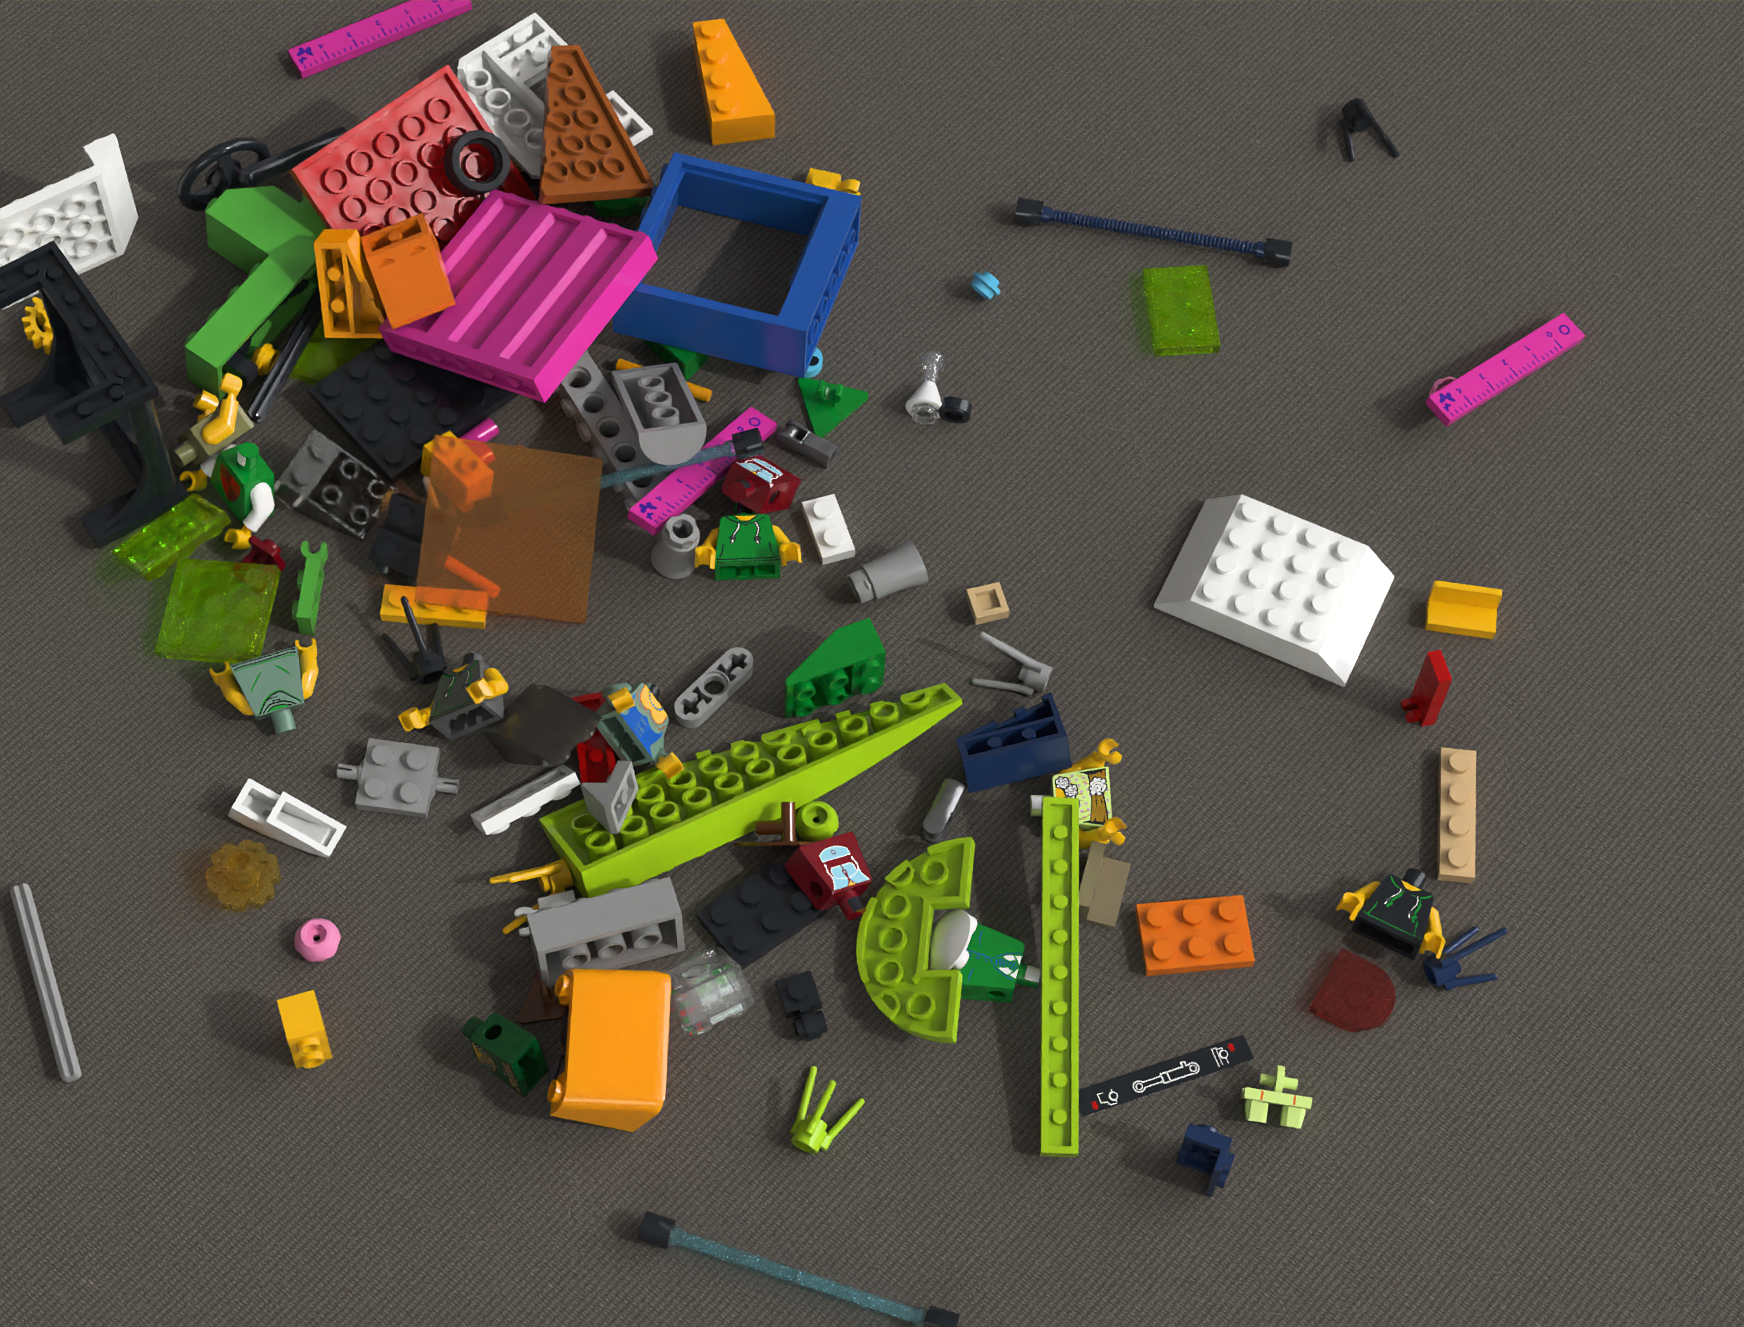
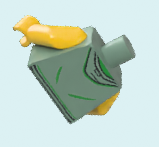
[209,638,319,735]

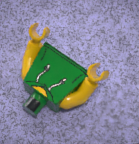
[694,502,802,581]

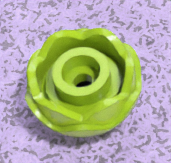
[795,801,839,842]

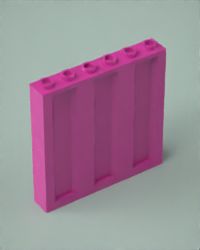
[378,189,658,403]

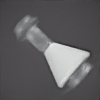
[905,352,946,425]

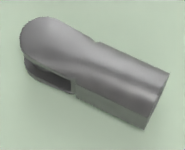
[776,420,839,468]
[923,778,966,844]

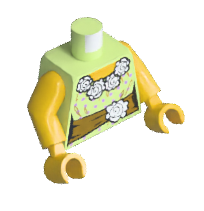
[1030,738,1127,850]

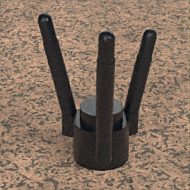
[1339,98,1400,162]
[382,596,448,685]

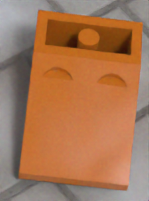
[360,213,456,329]

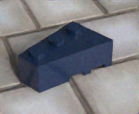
[956,692,1072,793]

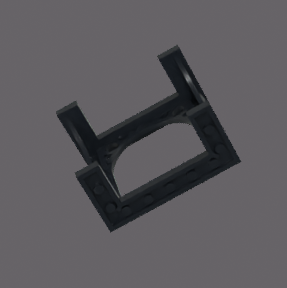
[0,240,190,549]

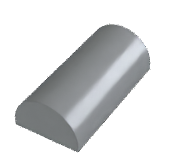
[611,362,707,465]

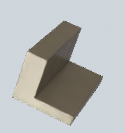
[1079,841,1131,930]

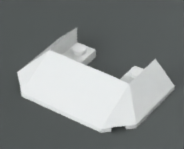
[457,13,653,179]

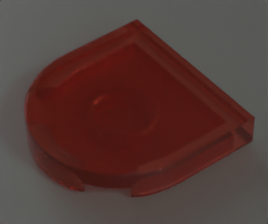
[1309,948,1396,1032]

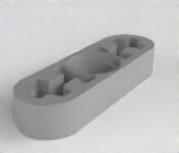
[674,647,754,729]

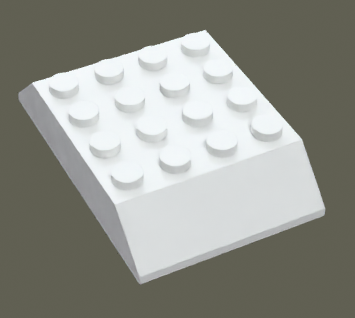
[1154,494,1394,687]

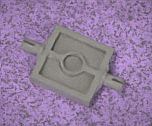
[337,738,459,818]

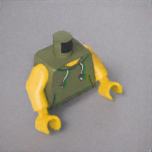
[170,373,254,467]

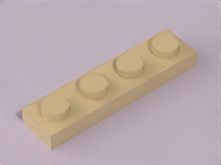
[1437,747,1476,884]

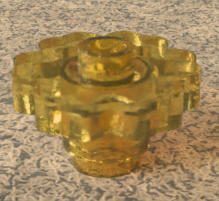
[205,839,281,913]

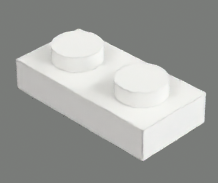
[802,494,855,565]

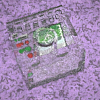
[661,945,755,1036]

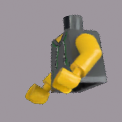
[398,653,509,741]

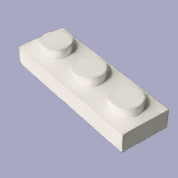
[470,764,580,835]

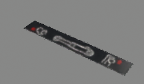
[1079,1035,1254,1117]

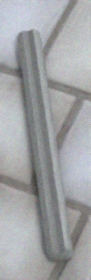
[10,883,82,1083]

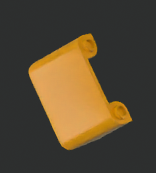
[547,968,671,1132]

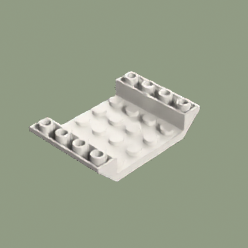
[0,133,138,310]

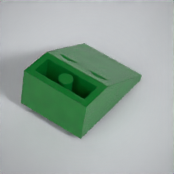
[784,618,886,719]

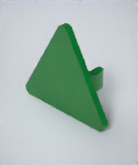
[798,377,869,438]

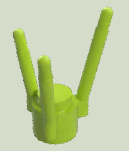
[790,1066,865,1155]

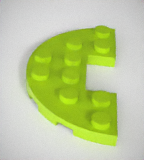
[856,837,975,1044]

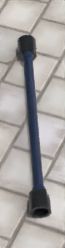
[1014,197,1292,267]

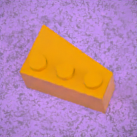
[314,229,387,338]

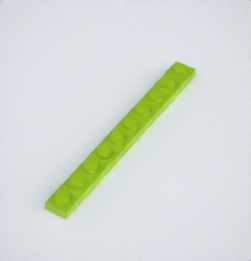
[1040,797,1079,1157]

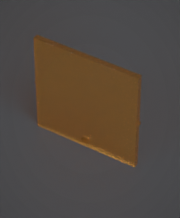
[414,435,603,625]

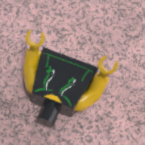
[1335,868,1445,960]

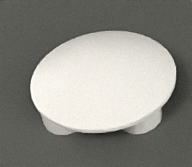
[928,909,977,970]

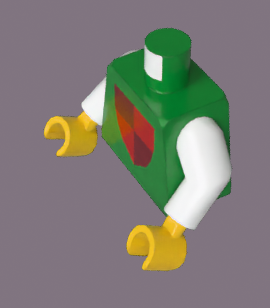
[180,442,275,550]

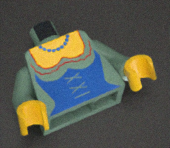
[590,682,684,780]

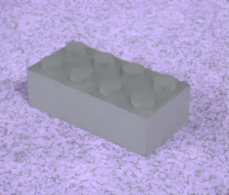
[527,877,685,986]

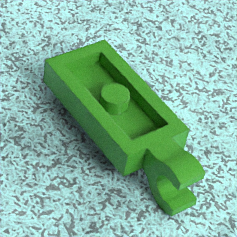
[292,541,329,635]

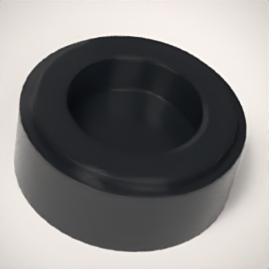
[937,397,972,424]

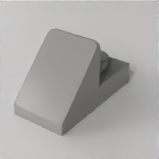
[581,761,639,834]

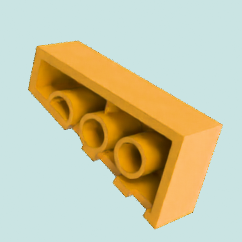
[693,19,775,145]

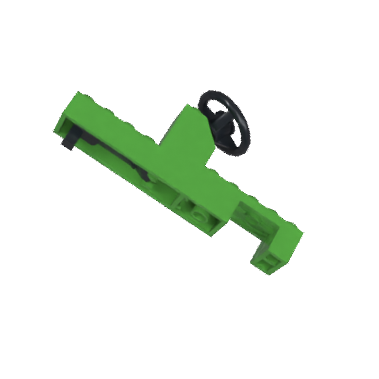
[176,137,327,401]

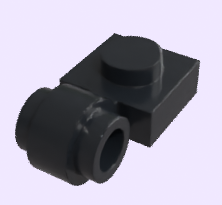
[775,971,828,1042]

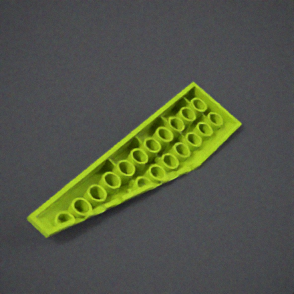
[539,683,963,899]

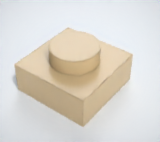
[966,582,1009,625]

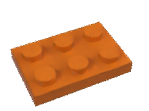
[1135,895,1255,976]

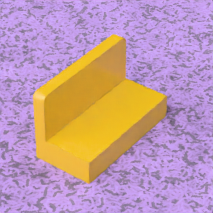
[1425,581,1502,639]

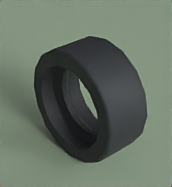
[443,130,510,195]

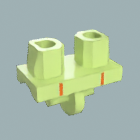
[1241,1065,1312,1129]

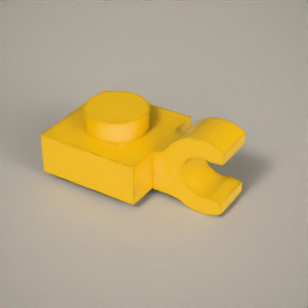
[805,168,860,196]

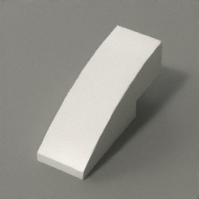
[227,778,346,858]

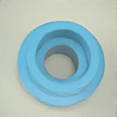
[970,271,1001,301]

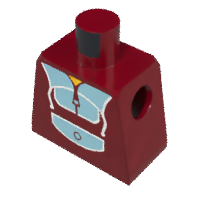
[721,455,802,514]
[784,831,872,921]

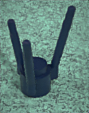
[1423,926,1508,992]

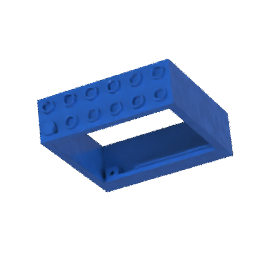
[612,152,862,378]

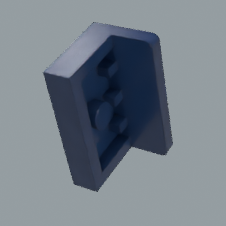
[1176,1123,1235,1197]

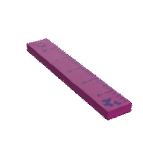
[288,0,472,79]
[1425,313,1585,427]
[627,407,777,536]

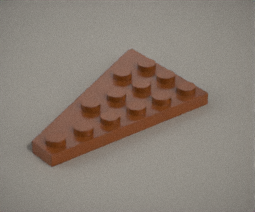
[539,45,654,205]

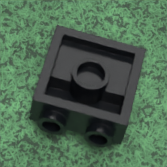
[368,493,460,587]

